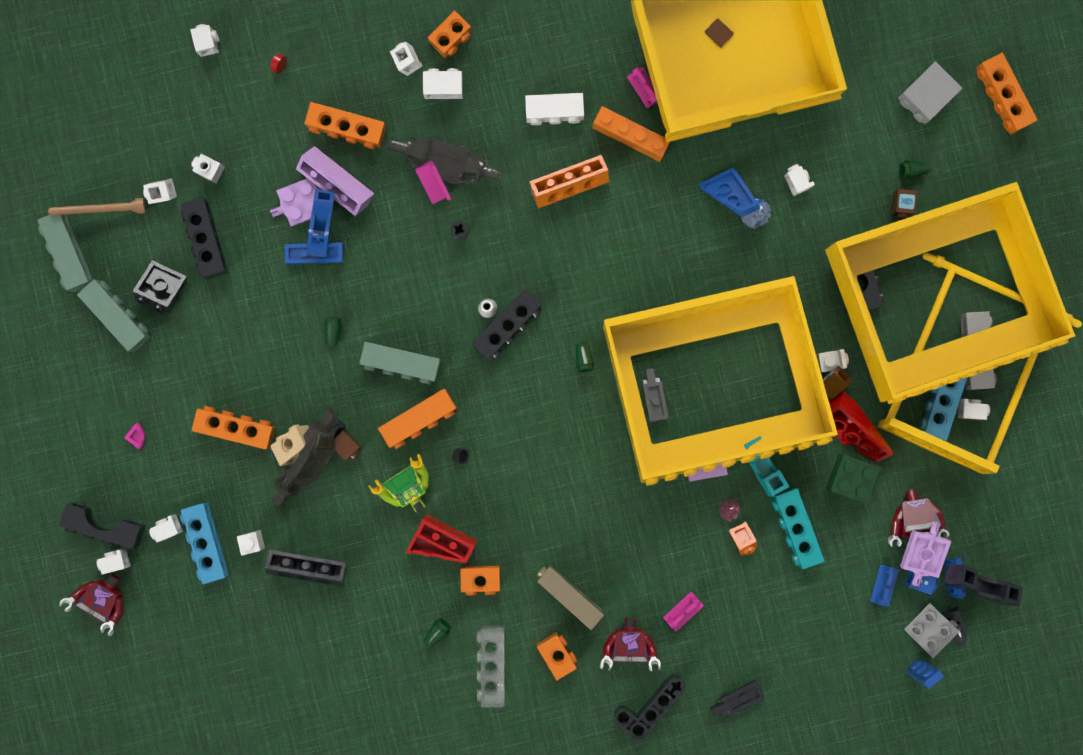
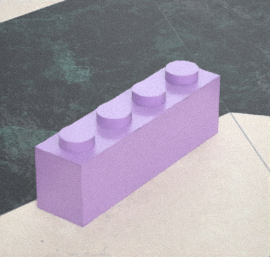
[296,147,374,216]

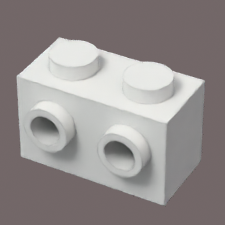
[423,68,463,99]

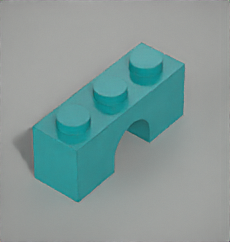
[744,436,789,496]

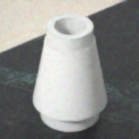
[478,299,497,318]

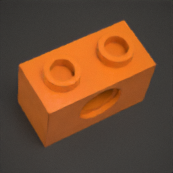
[460,566,500,595]
[537,632,578,680]

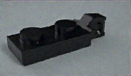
[710,680,765,717]

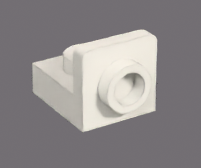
[817,349,849,372]

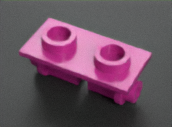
[627,67,657,108]
[663,592,704,632]

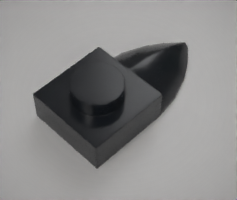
[940,607,967,645]

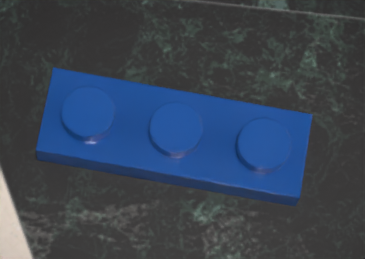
[285,243,344,264]
[907,659,944,689]

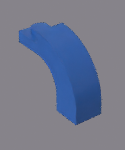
[306,189,334,257]

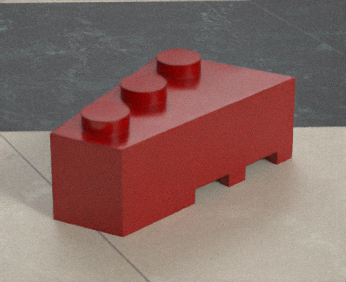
[406,514,477,563]

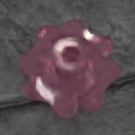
[719,499,741,521]

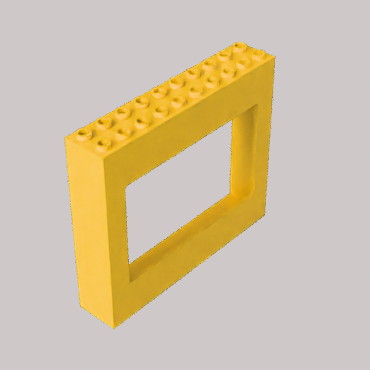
[825,182,1075,404]
[603,276,838,486]

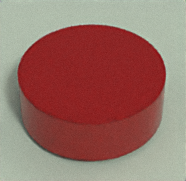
[270,53,287,74]

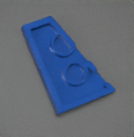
[699,167,760,217]

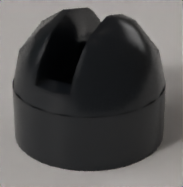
[452,448,469,464]

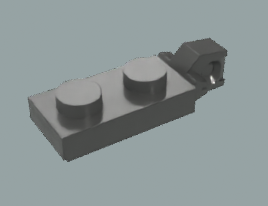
[642,368,669,423]

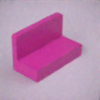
[415,161,451,204]

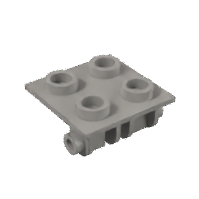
[904,603,960,658]

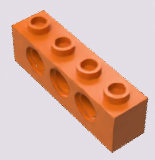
[976,52,1037,135]
[304,102,387,149]
[529,155,609,209]
[191,406,276,450]

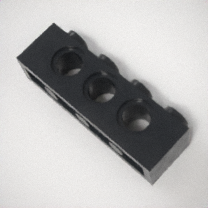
[180,197,229,279]
[472,288,542,360]
[265,550,347,587]

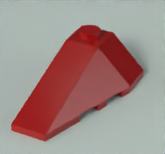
[828,391,893,462]

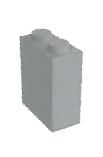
[898,61,962,125]

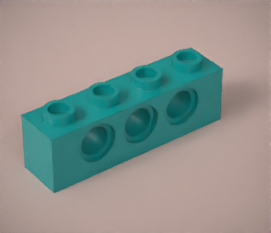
[772,488,825,569]

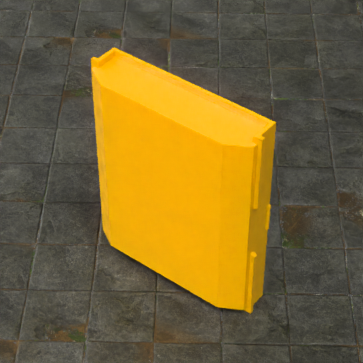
[631,0,847,142]

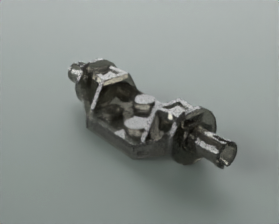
[388,136,502,186]
[272,407,338,506]

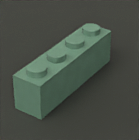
[37,214,93,292]
[77,279,151,353]
[360,342,441,385]

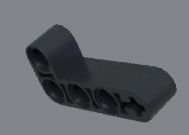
[614,674,685,740]

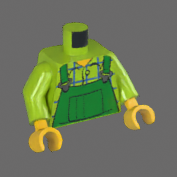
[369,454,429,512]

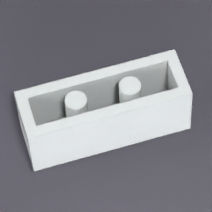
[525,93,584,125]

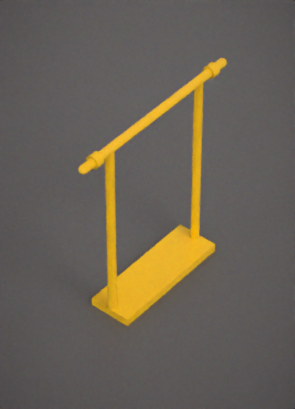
[878,252,1082,474]

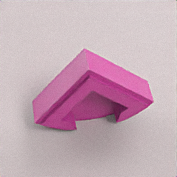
[124,423,145,450]

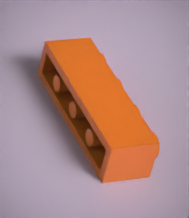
[592,106,670,162]
[378,389,457,449]

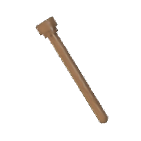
[48,198,145,215]

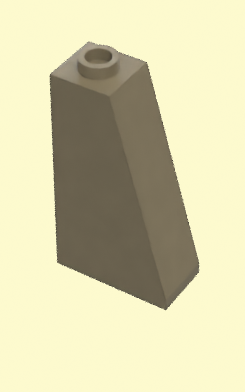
[537,565,604,630]

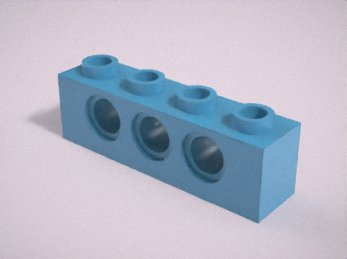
[919,377,967,441]
[180,502,229,585]

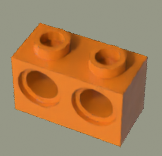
[428,10,472,59]

